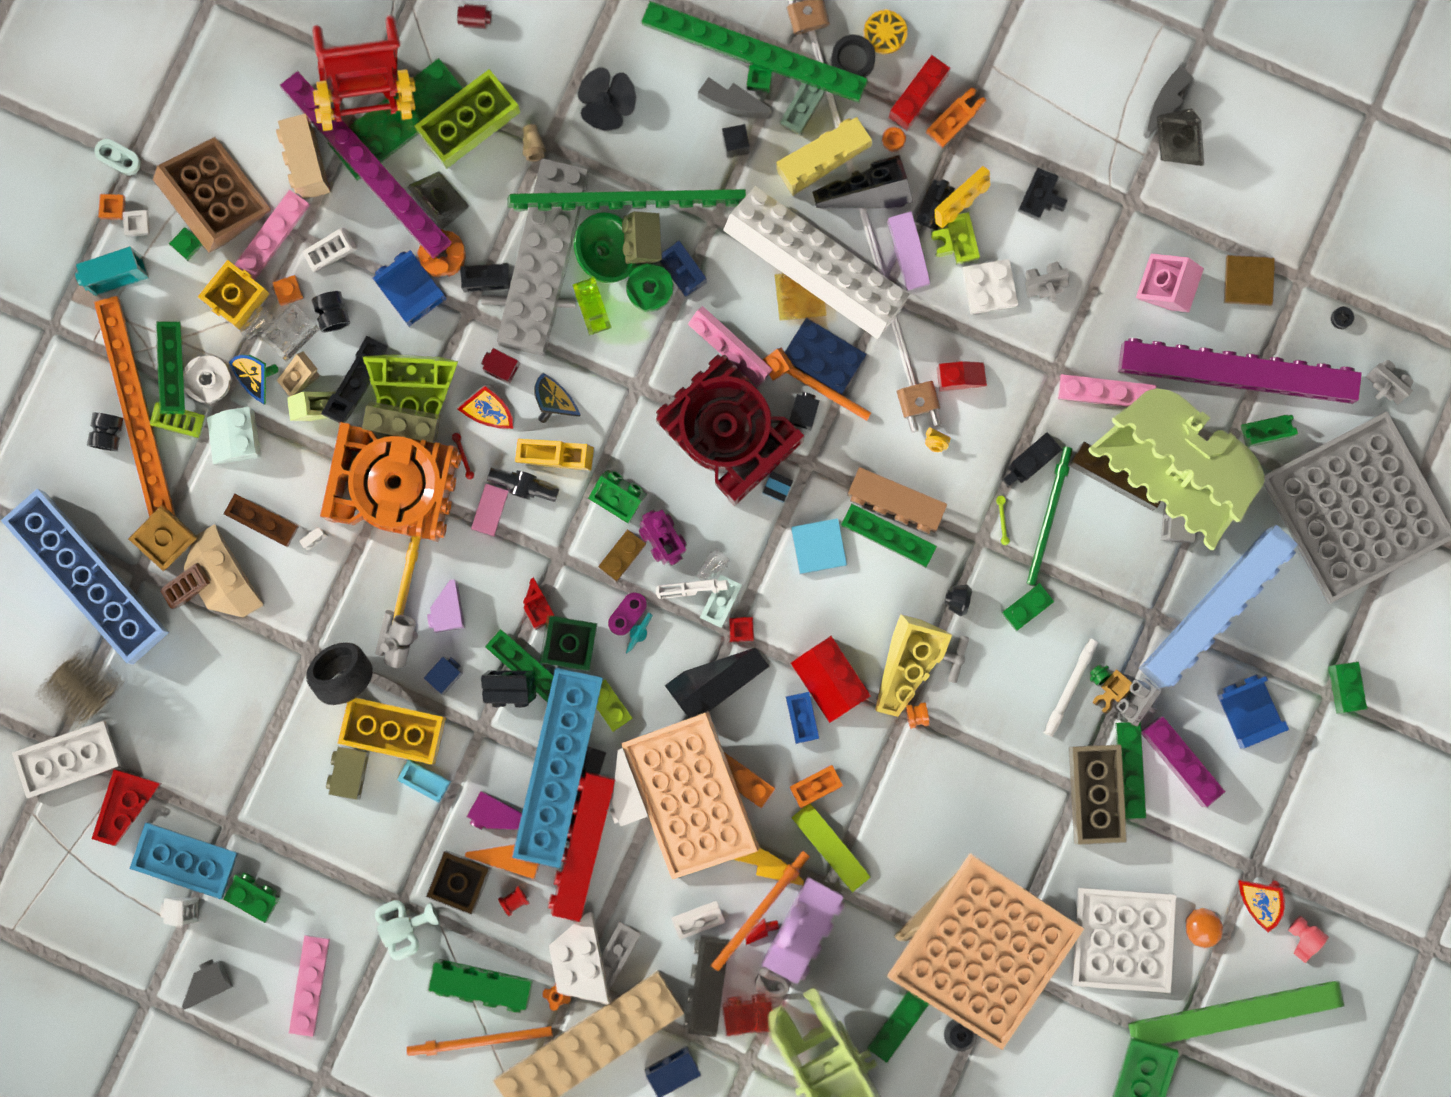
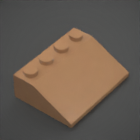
[153,137,271,253]

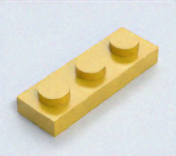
[935,166,990,228]

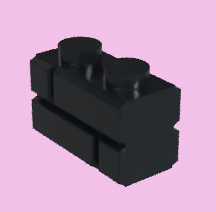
[481,670,537,708]

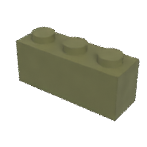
[362,401,441,443]

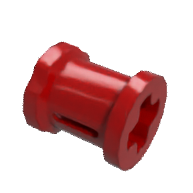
[498,885,530,917]

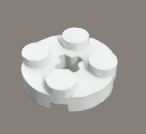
[183,356,232,404]

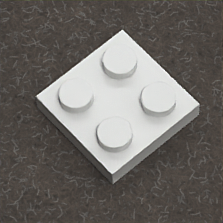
[962,259,1018,315]

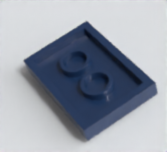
[785,317,867,395]

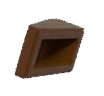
[160,563,210,609]

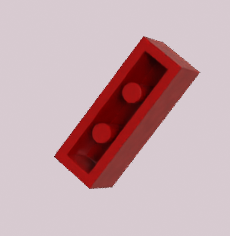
[888,55,951,131]

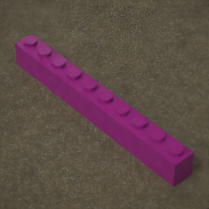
[1118,338,1362,404]

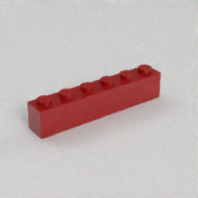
[548,771,615,922]

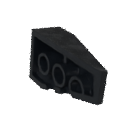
[812,154,913,208]
[665,648,770,718]

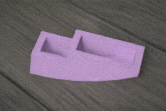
[887,211,930,291]

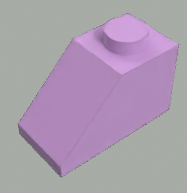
[427,579,465,633]

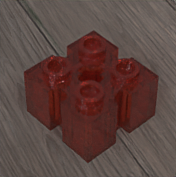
[722,993,773,1037]

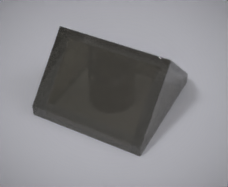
[1157,109,1204,166]
[408,171,469,229]

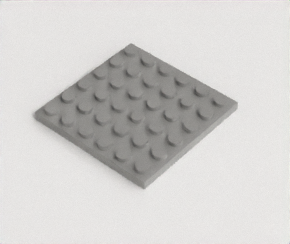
[1263,412,1451,604]

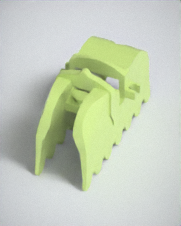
[1088,388,1265,550]

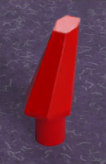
[745,918,779,945]

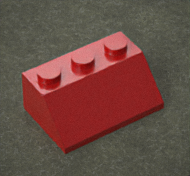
[790,636,871,723]

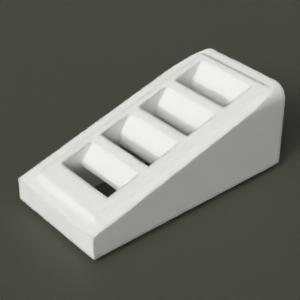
[302,228,358,272]

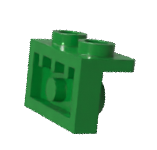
[588,470,647,523]
[223,872,281,923]

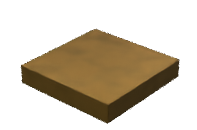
[1224,255,1275,306]
[128,504,197,572]

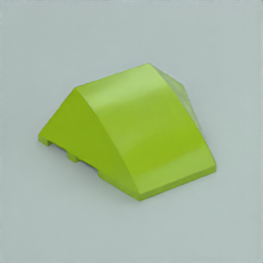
[363,355,458,415]

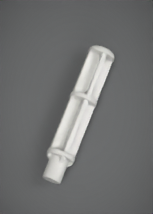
[656,579,729,599]

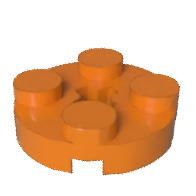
[417,229,466,278]

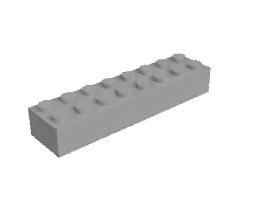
[497,159,589,356]

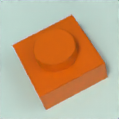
[99,194,126,220]
[272,275,304,306]
[763,347,794,381]

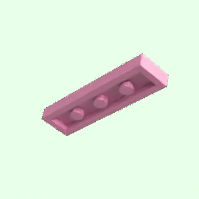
[234,190,310,281]
[688,306,773,387]
[1058,374,1156,407]
[289,935,330,1037]

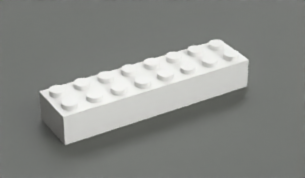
[723,186,910,339]

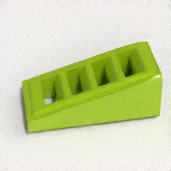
[150,402,205,438]

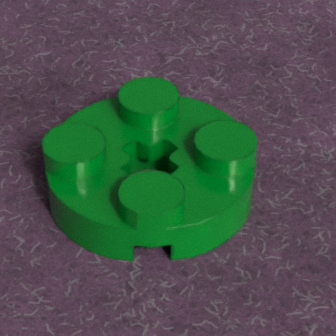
[626,264,673,312]

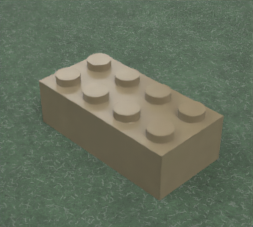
[1069,745,1127,844]

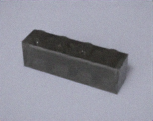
[684,934,730,1038]

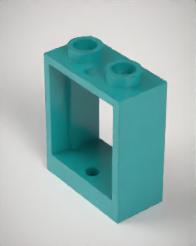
[75,246,149,296]

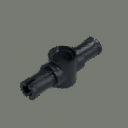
[487,467,559,502]

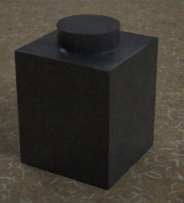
[722,124,750,158]
[789,392,820,431]

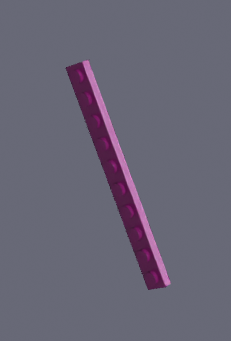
[280,71,451,259]

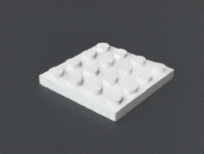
[1072,888,1176,993]

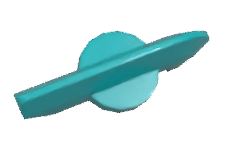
[626,613,653,654]

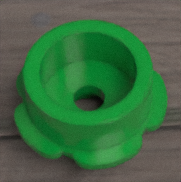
[1090,664,1112,686]

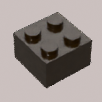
[426,850,492,915]

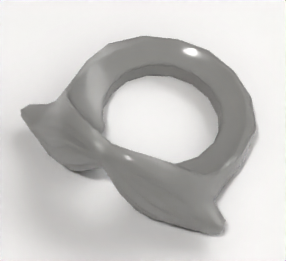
[755,967,790,997]

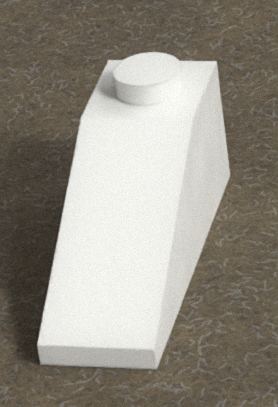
[610,748,648,826]
[160,897,199,926]

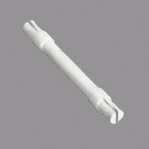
[1043,638,1099,737]

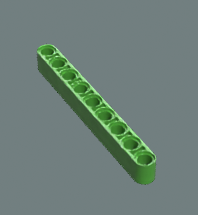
[1128,981,1345,1044]

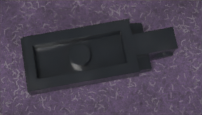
[1002,432,1063,487]

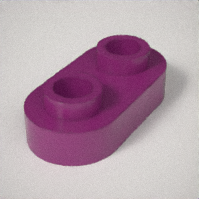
[608,592,647,636]

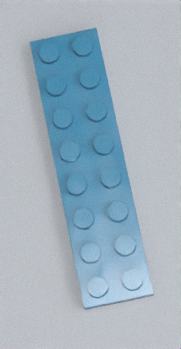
[512,668,603,868]

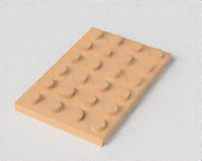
[621,712,760,879]

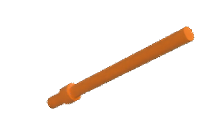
[711,851,810,971]
[406,1026,553,1056]

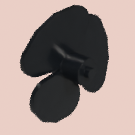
[577,67,637,131]

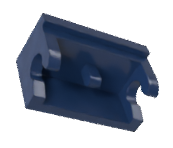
[660,241,707,298]
[644,1046,701,1097]

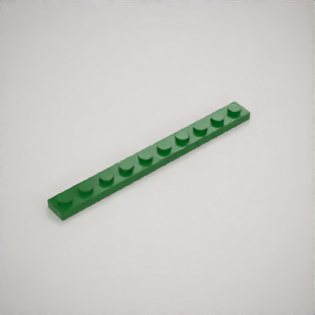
[641,1,868,103]
[507,189,746,211]

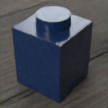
[424,657,463,695]

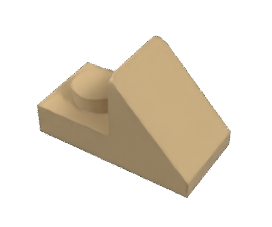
[277,351,320,397]

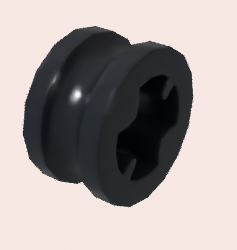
[1330,306,1354,329]

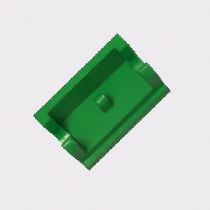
[1241,414,1298,448]

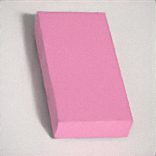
[471,484,509,536]

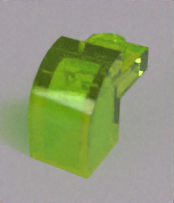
[572,277,612,336]

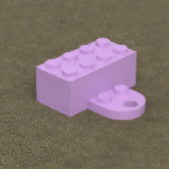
[762,876,845,984]

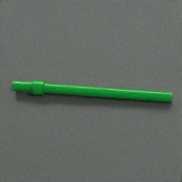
[1026,446,1073,586]

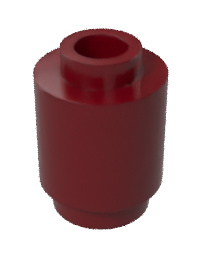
[457,4,492,29]

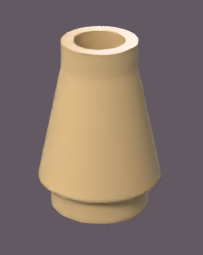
[523,124,546,161]

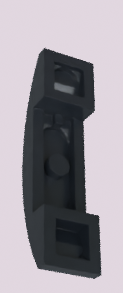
[321,336,388,423]

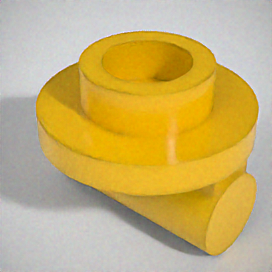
[925,427,951,452]

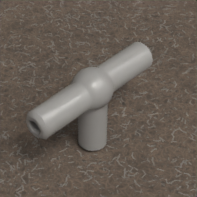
[942,635,969,683]

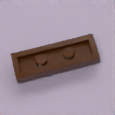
[223,493,299,548]

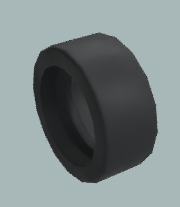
[831,34,876,78]

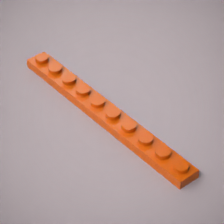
[94,296,176,517]

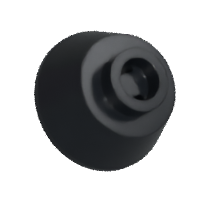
[944,584,972,617]
[944,1019,977,1051]

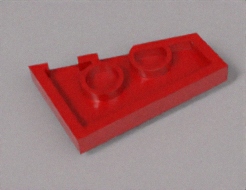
[91,769,162,846]

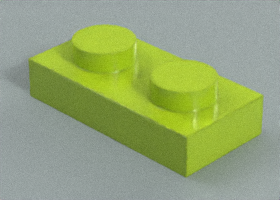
[596,679,633,732]

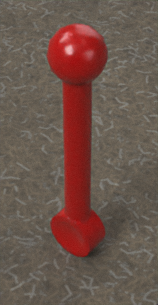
[452,433,475,480]

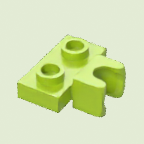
[931,212,980,264]

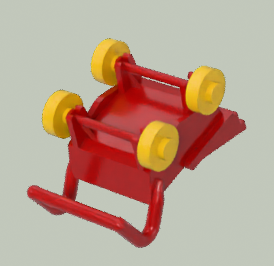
[312,15,415,131]

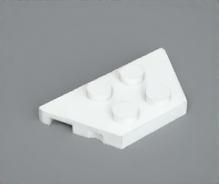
[549,912,610,1004]

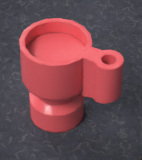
[1288,916,1329,963]

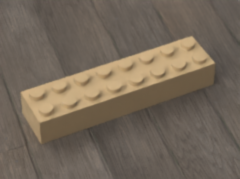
[493,970,685,1097]

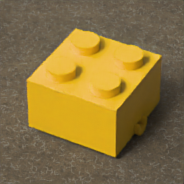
[198,260,269,331]

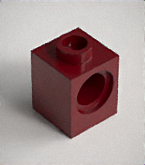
[481,348,520,385]

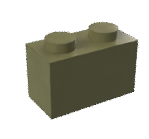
[622,211,662,264]
[326,747,370,800]

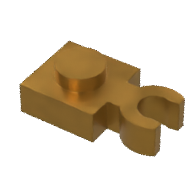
[1093,669,1132,714]

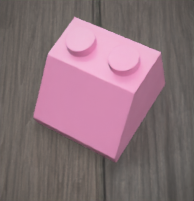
[1136,254,1204,312]

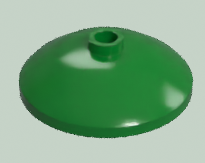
[574,212,637,283]

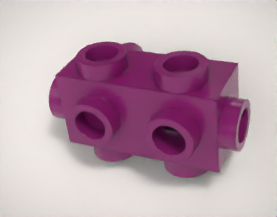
[639,509,687,566]

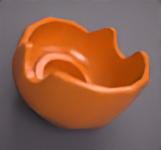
[1186,908,1223,948]

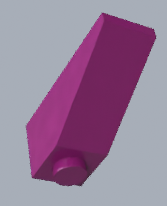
[466,791,522,830]

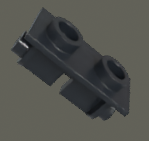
[916,179,955,230]

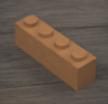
[847,467,947,534]

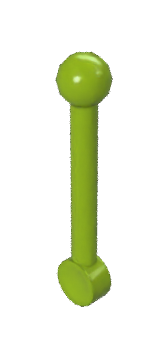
[996,496,1010,545]

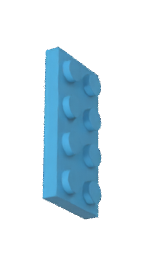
[129,822,238,899]

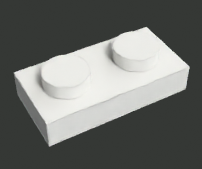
[672,901,725,940]

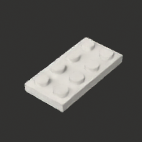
[12,721,121,798]

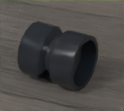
[311,291,351,333]
[87,412,124,451]

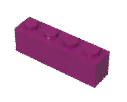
[1141,716,1226,807]

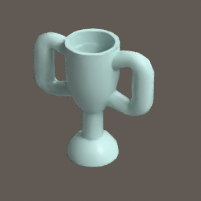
[375,900,440,960]

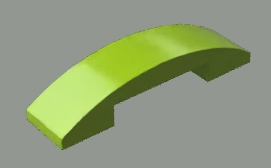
[791,804,871,893]

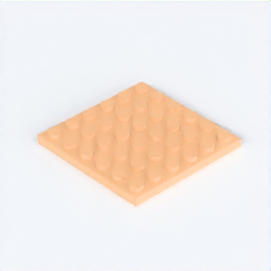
[887,853,1084,1050]

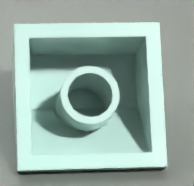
[207,407,261,464]

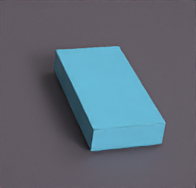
[397,759,451,803]

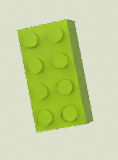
[415,69,521,169]

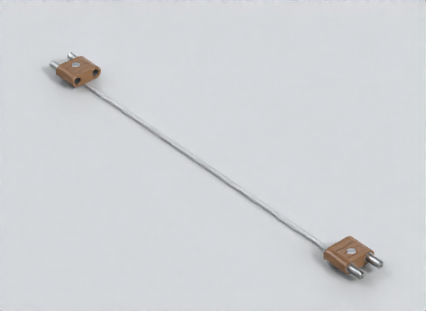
[787,0,942,433]

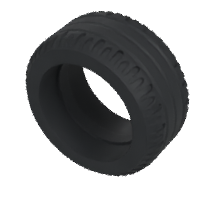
[306,642,373,705]

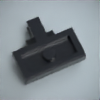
[1018,167,1068,221]

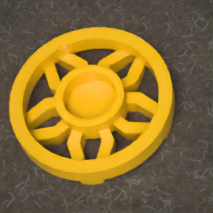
[863,9,907,54]

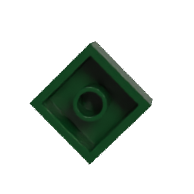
[539,615,597,671]

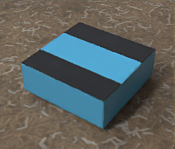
[762,471,794,503]

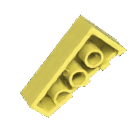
[776,117,872,196]

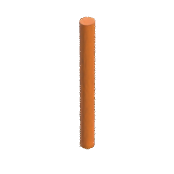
[787,367,871,421]

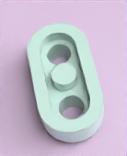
[95,139,141,175]

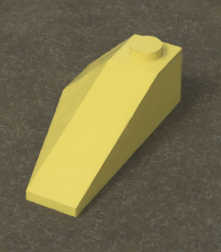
[875,614,952,717]

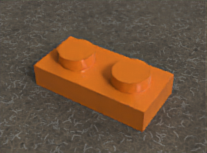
[790,765,843,809]

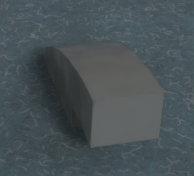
[1143,65,1194,139]
[698,77,772,119]

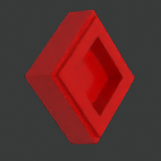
[729,617,754,642]

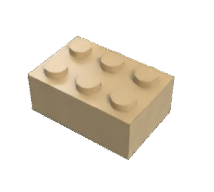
[276,114,331,200]

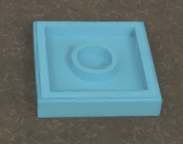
[791,518,847,574]

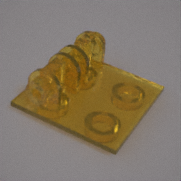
[774,272,827,321]

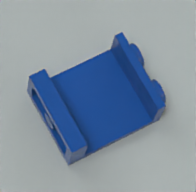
[373,250,447,327]
[1217,674,1289,749]

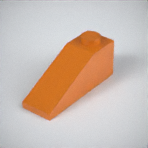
[465,844,540,879]

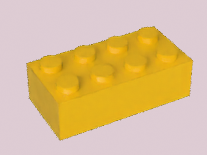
[337,698,446,765]

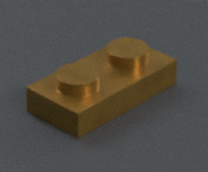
[598,529,646,582]

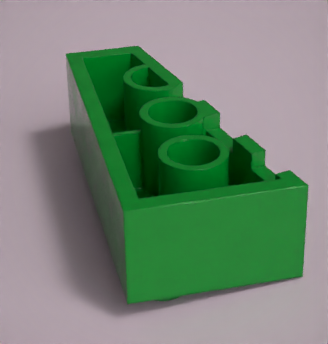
[427,959,534,1013]

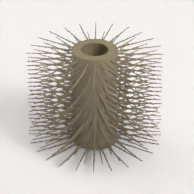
[35,644,125,732]

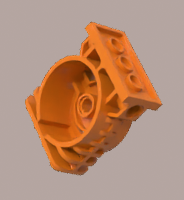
[320,422,461,542]

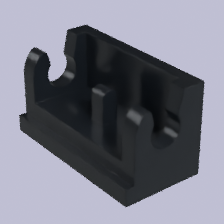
[460,263,510,293]

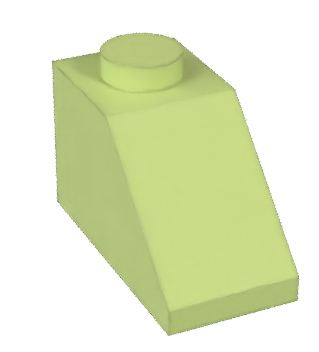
[287,392,336,421]

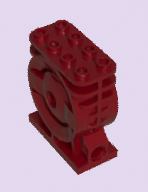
[655,354,805,507]

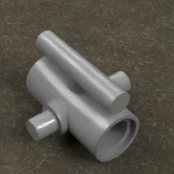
[375,610,418,668]

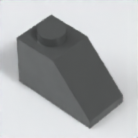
[182,959,233,1010]

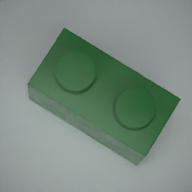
[1328,661,1367,714]

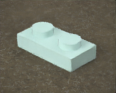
[700,575,742,629]

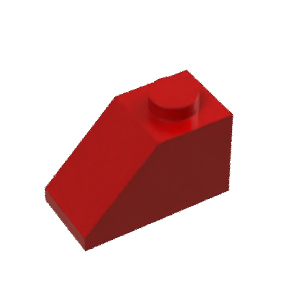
[937,361,987,392]

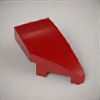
[523,577,555,630]

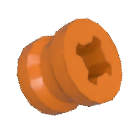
[906,702,929,729]

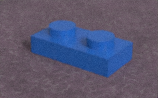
[786,692,819,744]

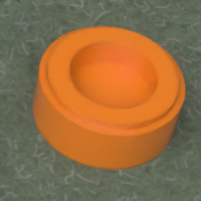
[882,127,906,152]

